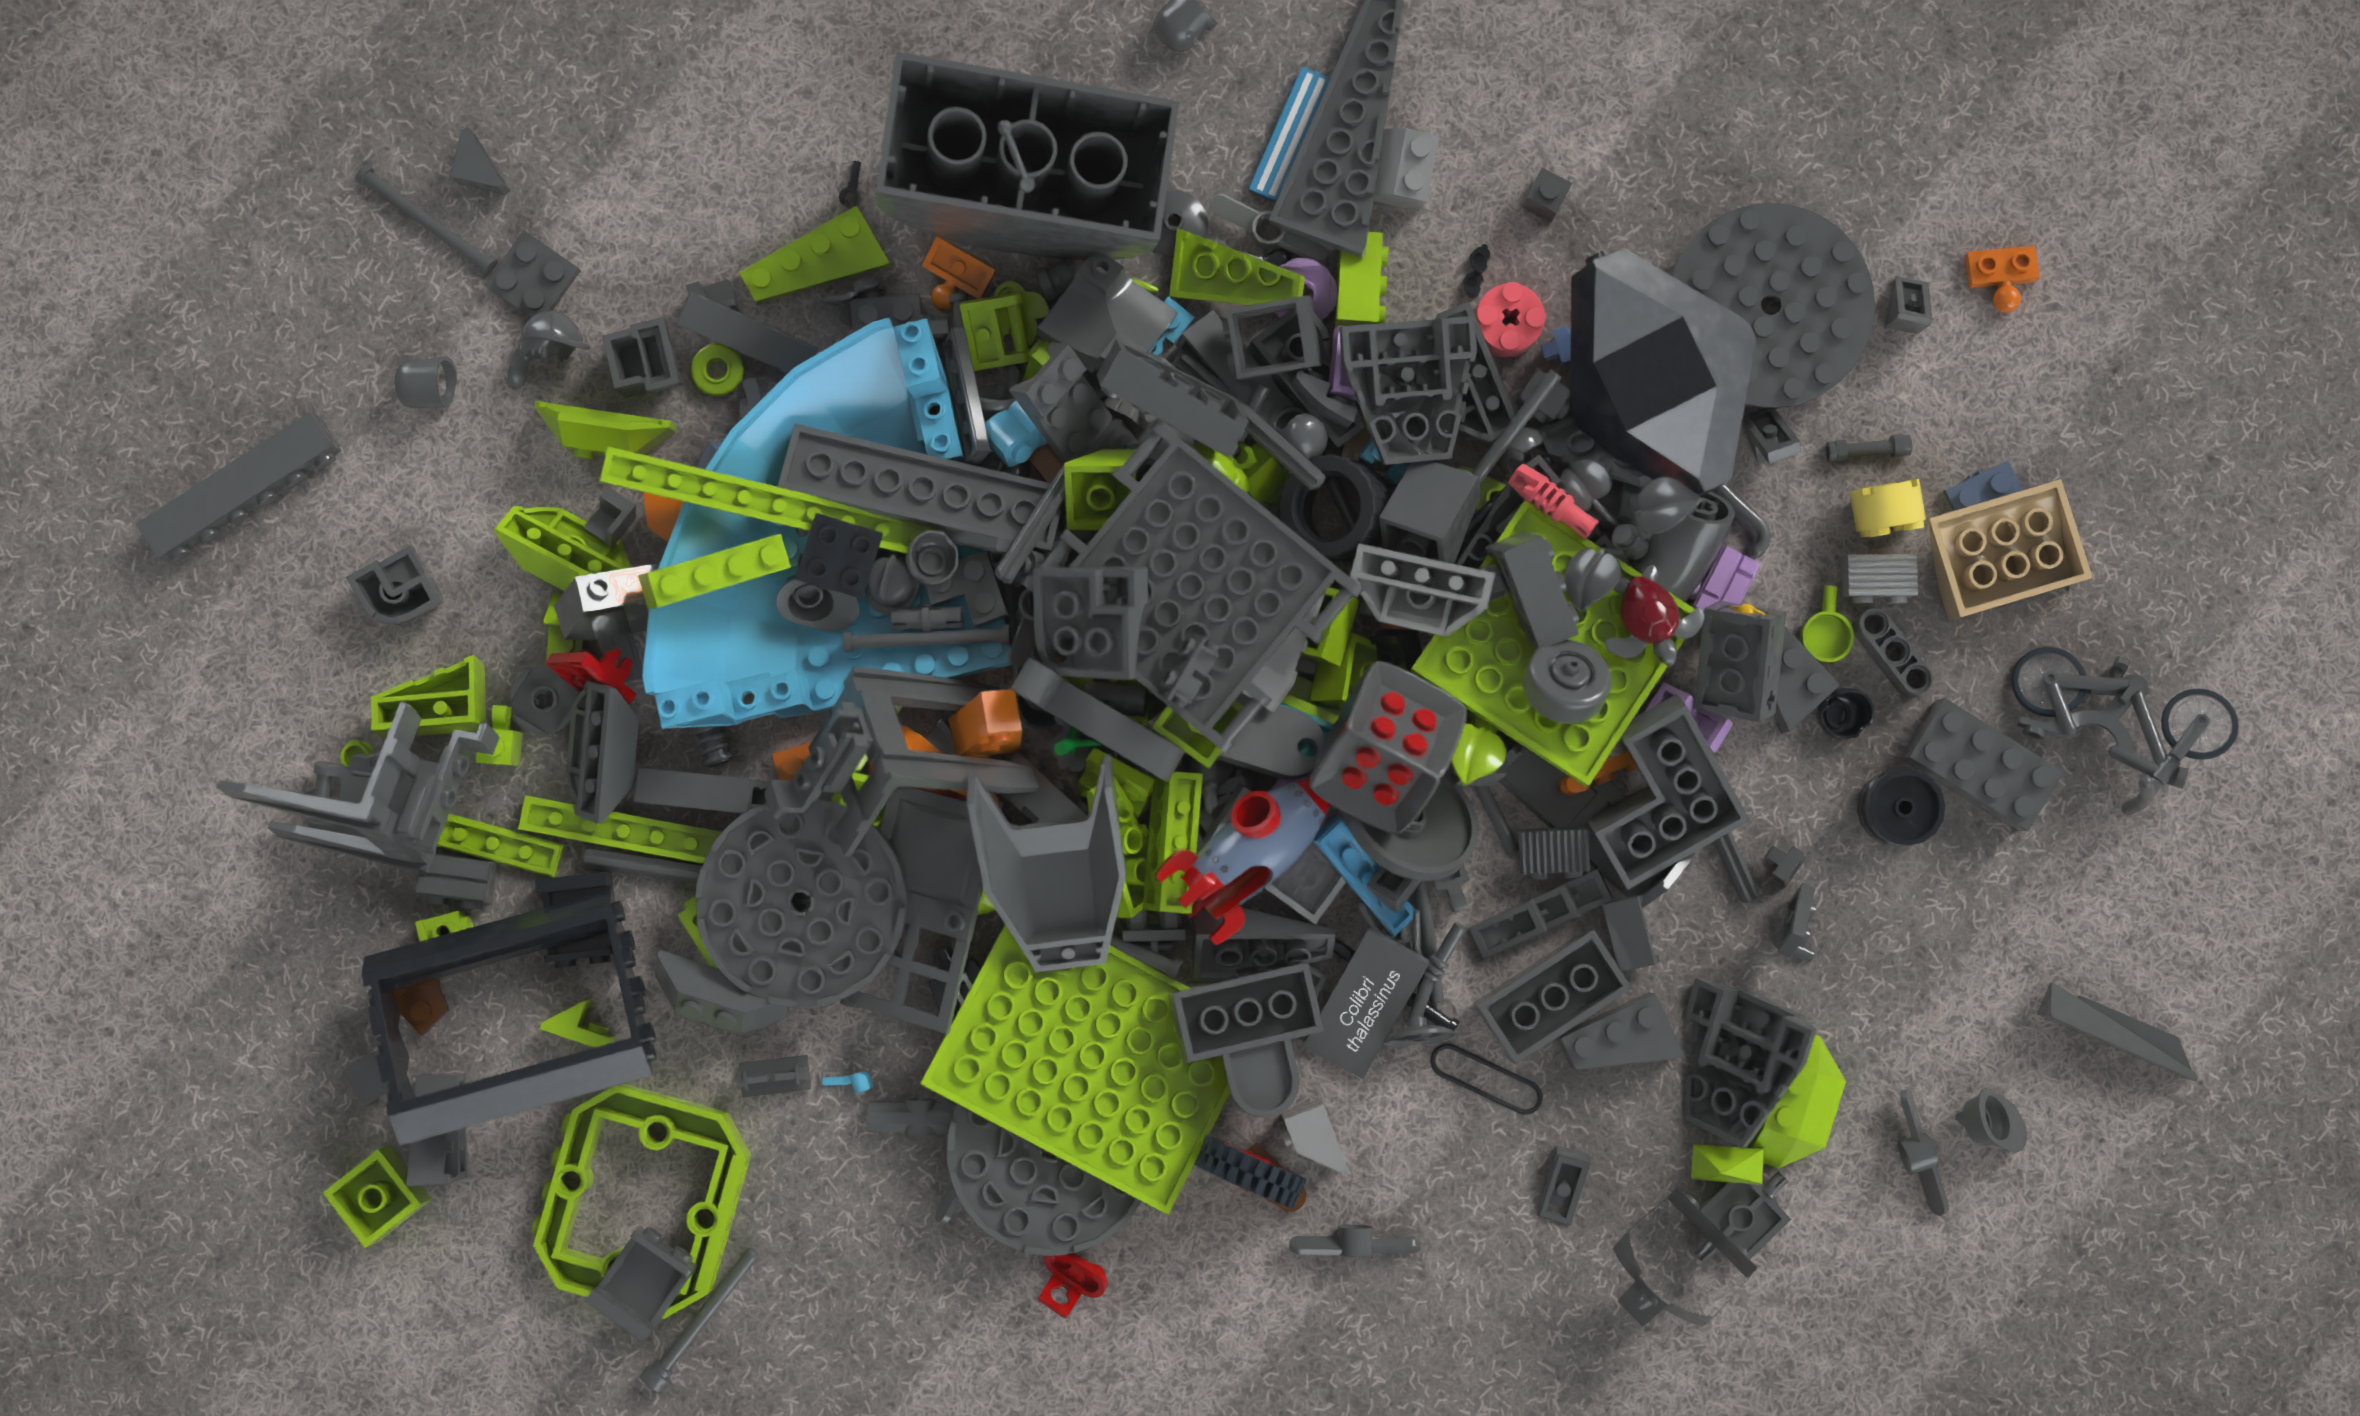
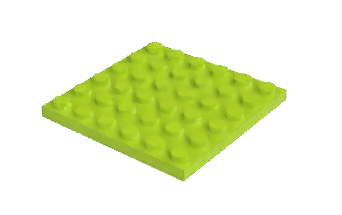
[1411,500,1695,788]

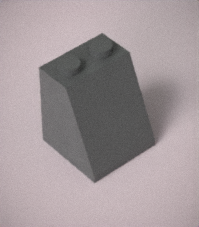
[1379,460,1480,564]

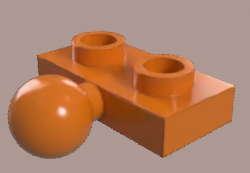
[922,236,998,311]
[1965,246,2040,313]

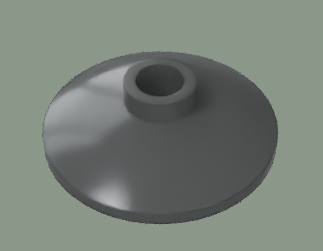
[1154,191,1208,258]

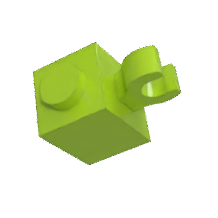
[1228,441,1288,504]
[476,705,523,766]

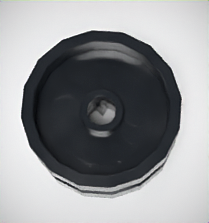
[1857,769,1946,846]

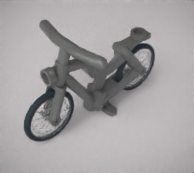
[2011,647,2239,815]

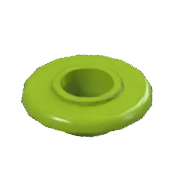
[690,343,745,397]

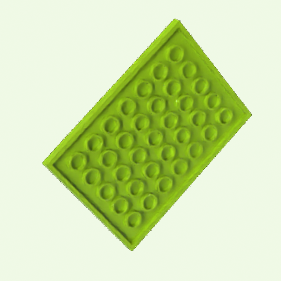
[920,924,1230,1215]

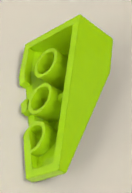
[1088,777,1149,918]

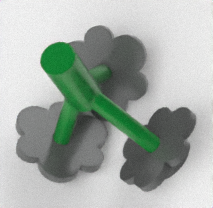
[1052,717,1118,773]

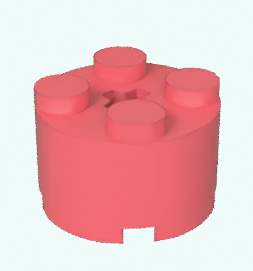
[1474,282,1546,358]

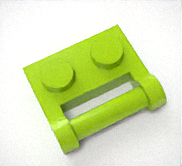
[959,291,1031,371]

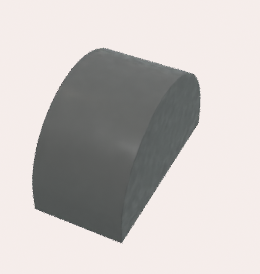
[875,51,1180,260]

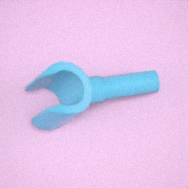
[822,1071,873,1094]

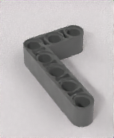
[1011,658,1185,782]

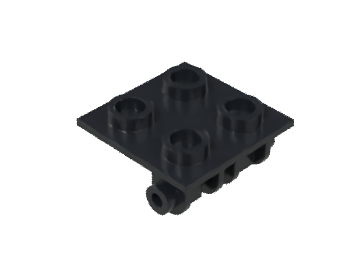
[795,513,883,599]

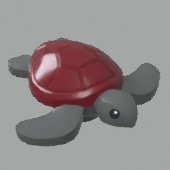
[1605,565,1705,666]

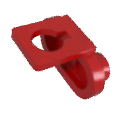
[1038,1252,1108,1318]

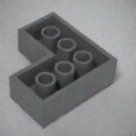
[1587,694,1750,890]

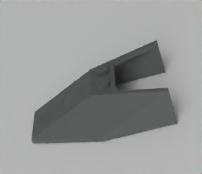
[967,755,1126,972]

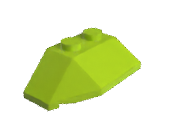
[534,401,677,460]
[494,506,633,591]
[1748,1035,1846,1168]

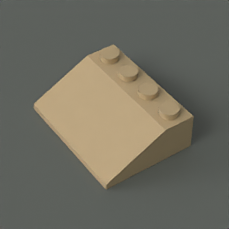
[1927,479,2093,621]

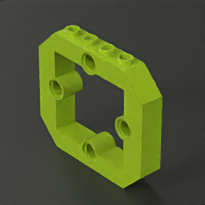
[532,1083,751,1319]

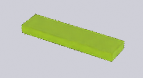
[437,813,565,878]

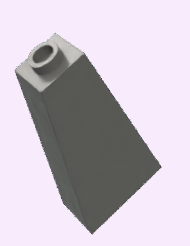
[633,767,771,814]

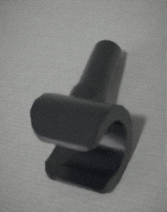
[839,161,862,207]

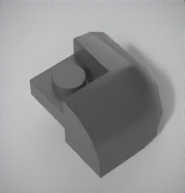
[346,545,444,625]

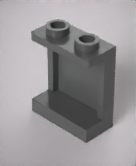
[585,1226,697,1342]

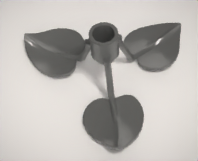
[1557,460,1702,612]

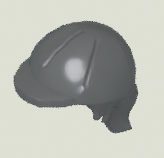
[507,311,590,390]

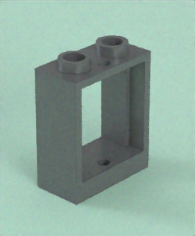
[1222,295,1322,380]

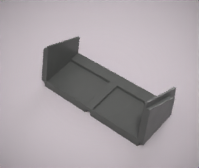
[1498,741,1695,908]

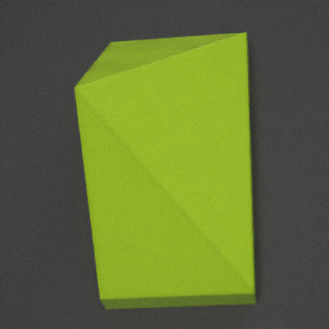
[1691,1144,1764,1185]

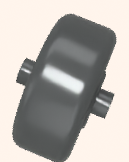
[1522,640,1612,724]

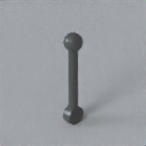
[998,120,1035,193]

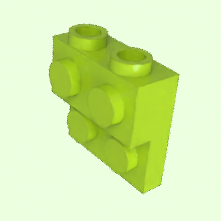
[1076,747,1155,823]

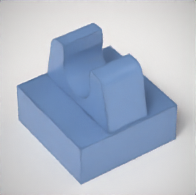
[1540,326,1571,366]

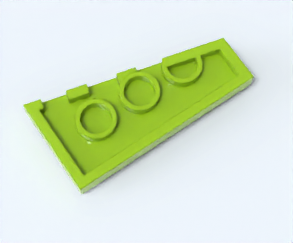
[1169,228,1305,311]

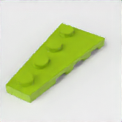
[739,205,891,304]

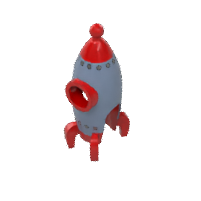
[1154,778,1330,945]

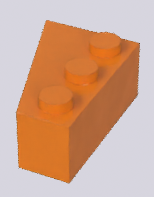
[949,689,1022,759]

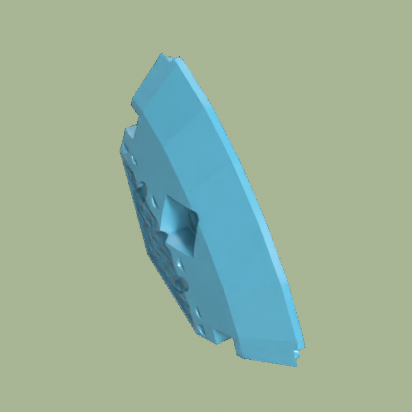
[642,318,1012,729]

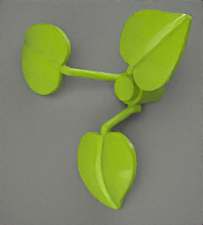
[1451,710,1506,786]

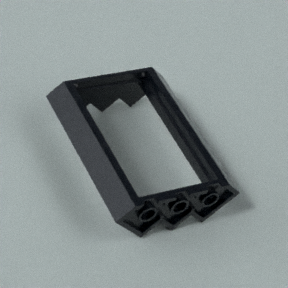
[361,890,657,1146]

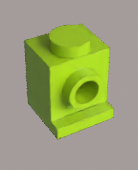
[415,911,474,941]

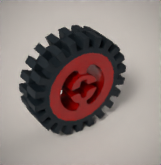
[1194,1135,1306,1209]

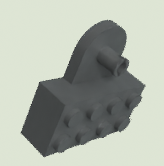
[1168,962,1324,1117]

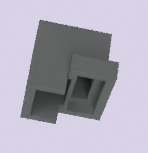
[602,317,682,398]

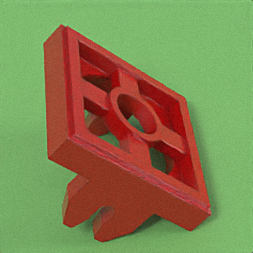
[545,648,637,704]

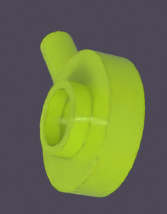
[1800,585,1854,663]

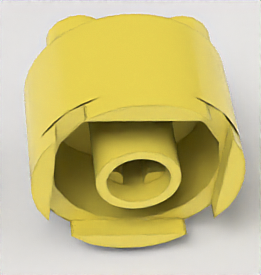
[1849,479,1926,538]

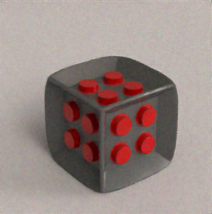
[1310,661,1467,834]

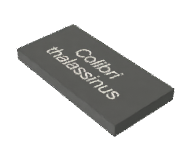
[1302,927,1430,1079]

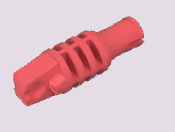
[1508,464,1599,539]

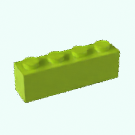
[638,534,791,609]

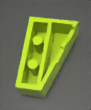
[1334,232,1389,328]

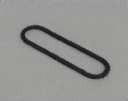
[1430,1044,1543,1115]

